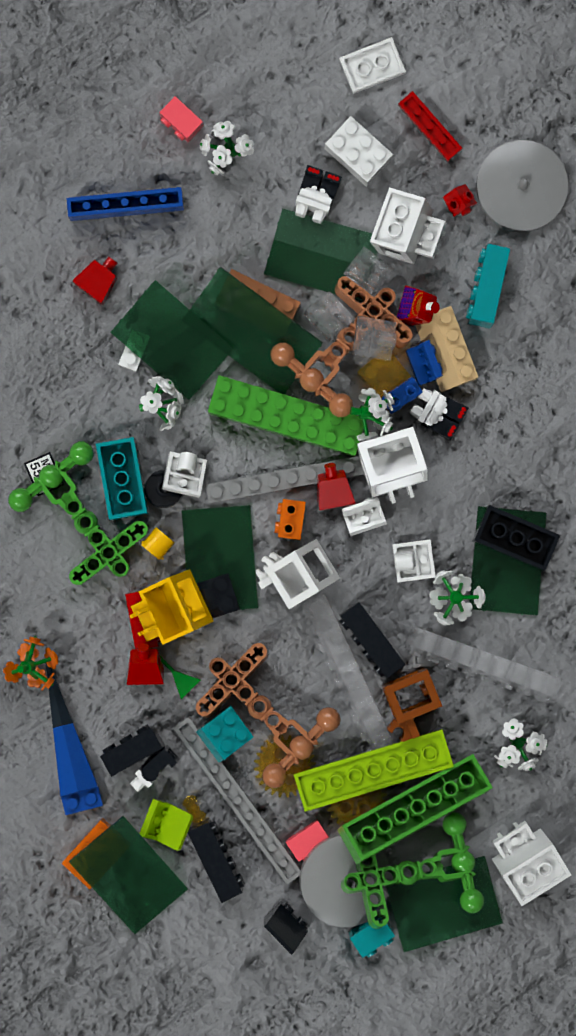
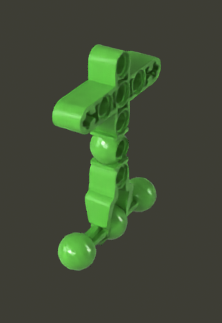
[8,441,149,585]
[341,812,484,929]

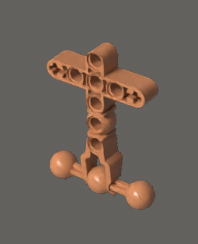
[270,276,412,417]
[196,643,341,788]

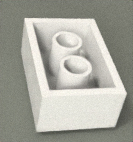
[324,116,393,187]

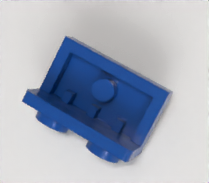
[406,340,443,386]
[381,377,423,414]

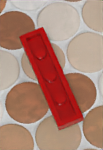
[398,91,462,162]

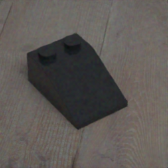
[264,901,308,955]

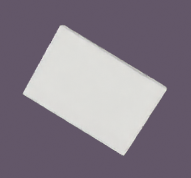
[339,37,406,94]

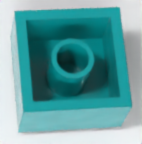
[196,706,254,763]
[348,916,395,958]

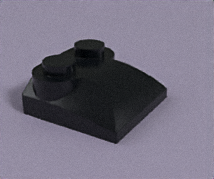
[197,573,240,618]

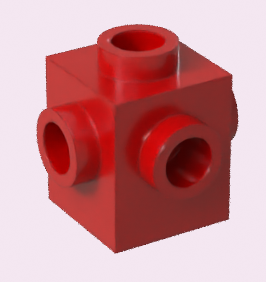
[442,184,477,217]

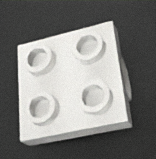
[162,451,207,498]
[392,539,435,583]

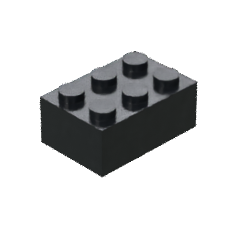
[100,724,165,777]

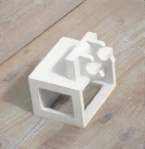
[370,187,447,264]
[357,427,428,504]
[256,539,340,609]
[492,821,571,906]

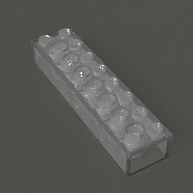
[404,626,562,703]

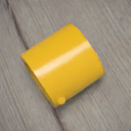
[141,527,175,560]

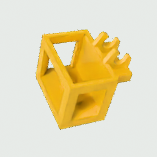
[129,569,214,645]

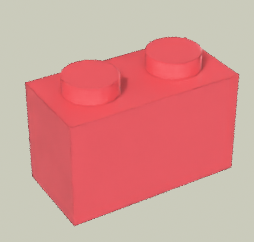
[159,96,204,142]
[286,819,329,862]

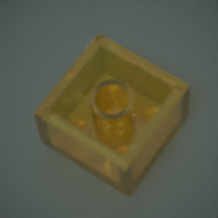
[357,347,411,400]

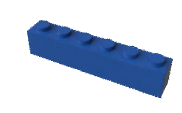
[66,187,184,221]

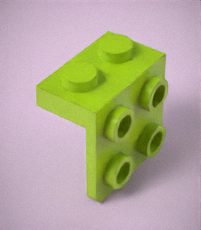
[139,799,193,851]

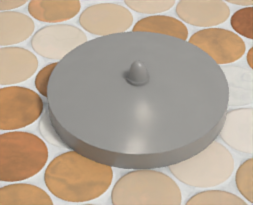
[476,140,568,232]
[299,834,393,927]

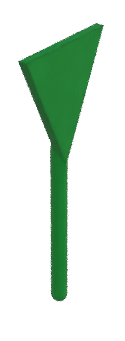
[149,648,201,699]

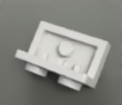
[342,497,387,536]

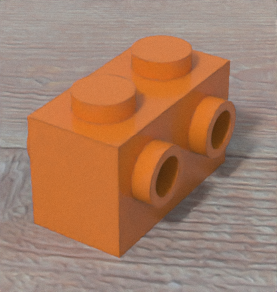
[274,499,306,541]

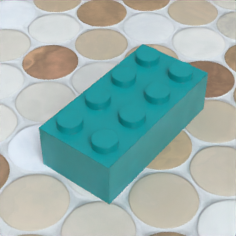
[466,244,510,329]
[96,437,149,521]

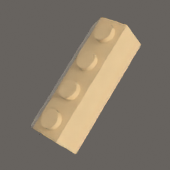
[415,306,478,393]

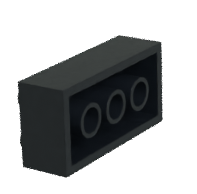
[472,505,560,571]
[339,602,406,678]
[187,818,245,903]

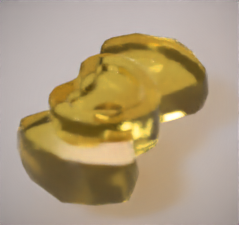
[182,795,206,823]

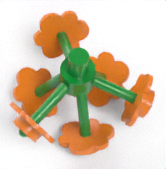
[3,636,58,691]

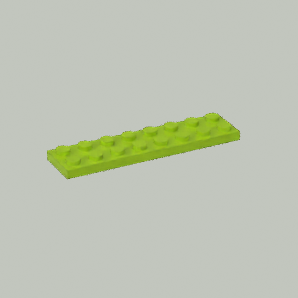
[293,729,454,812]

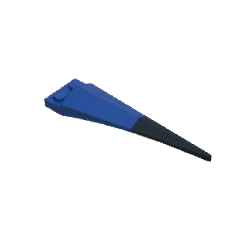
[46,663,104,816]

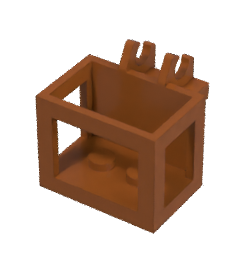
[381,668,442,742]

